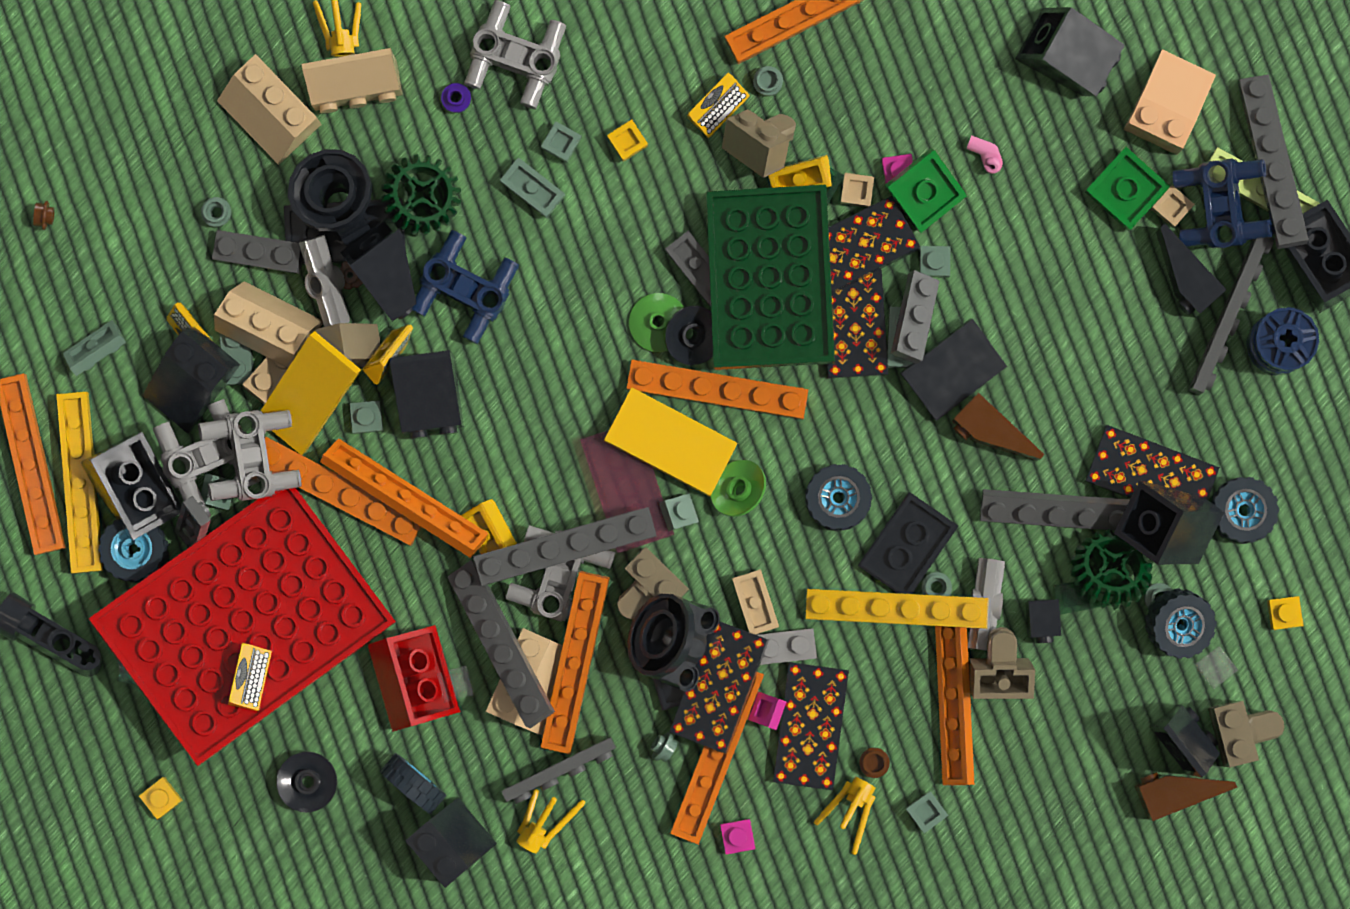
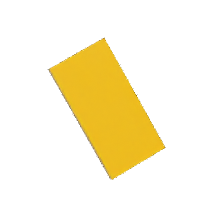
[261,331,361,455]
[604,387,738,497]

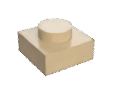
[840,173,874,208]
[1151,185,1195,228]

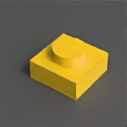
[607,120,648,162]
[1267,596,1304,630]
[139,777,183,820]

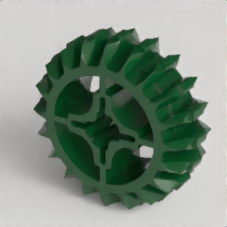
[380,154,461,235]
[1070,529,1153,610]

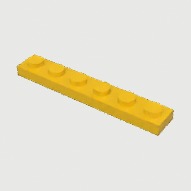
[56,392,103,574]
[805,589,989,629]

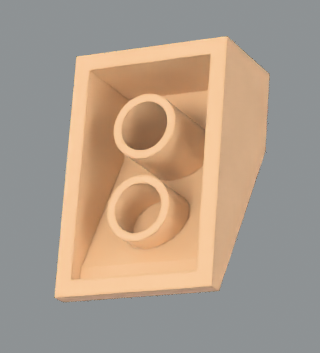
[1124,49,1216,155]

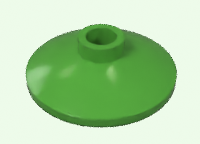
[629,293,687,353]
[711,460,766,517]

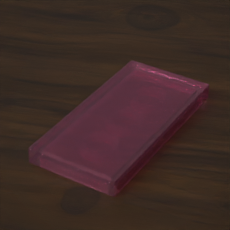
[580,430,674,554]

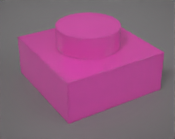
[882,154,913,184]
[748,691,786,730]
[720,819,755,855]

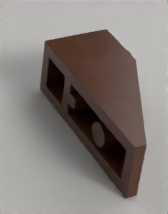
[951,393,1045,461]
[1135,772,1238,821]

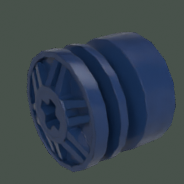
[1246,307,1320,376]

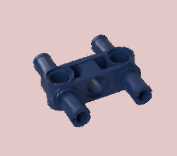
[1172,158,1273,249]
[412,230,519,345]

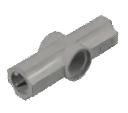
[299,235,350,327]
[968,558,1005,650]

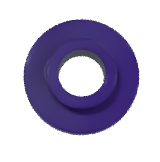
[441,83,471,113]

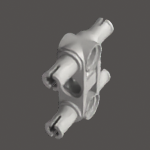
[464,0,566,110]
[153,399,260,504]
[198,410,302,501]
[506,525,615,622]

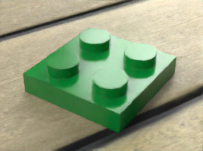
[1085,147,1170,232]
[884,148,967,233]

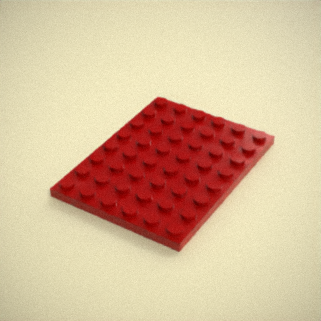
[89,488,396,767]

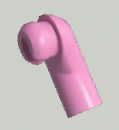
[966,135,1003,174]

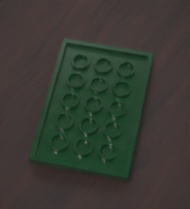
[706,185,835,370]

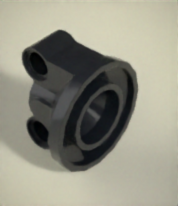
[288,149,372,247]
[627,593,720,692]

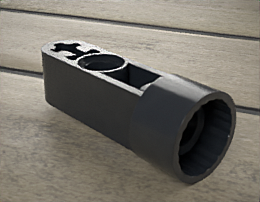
[0,592,102,677]

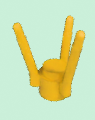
[313,0,361,57]
[814,776,876,855]
[516,789,585,854]

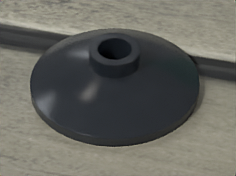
[664,305,713,365]
[277,752,338,813]

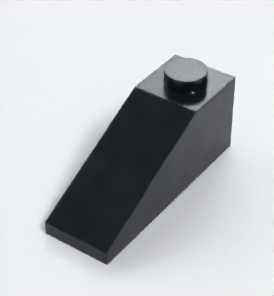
[1156,224,1226,317]

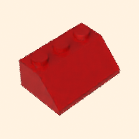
[368,625,460,732]

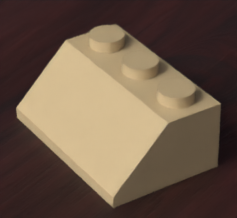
[301,48,403,113]
[217,54,322,165]
[214,281,323,367]
[486,628,563,736]

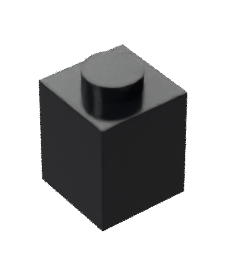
[1025,599,1061,643]

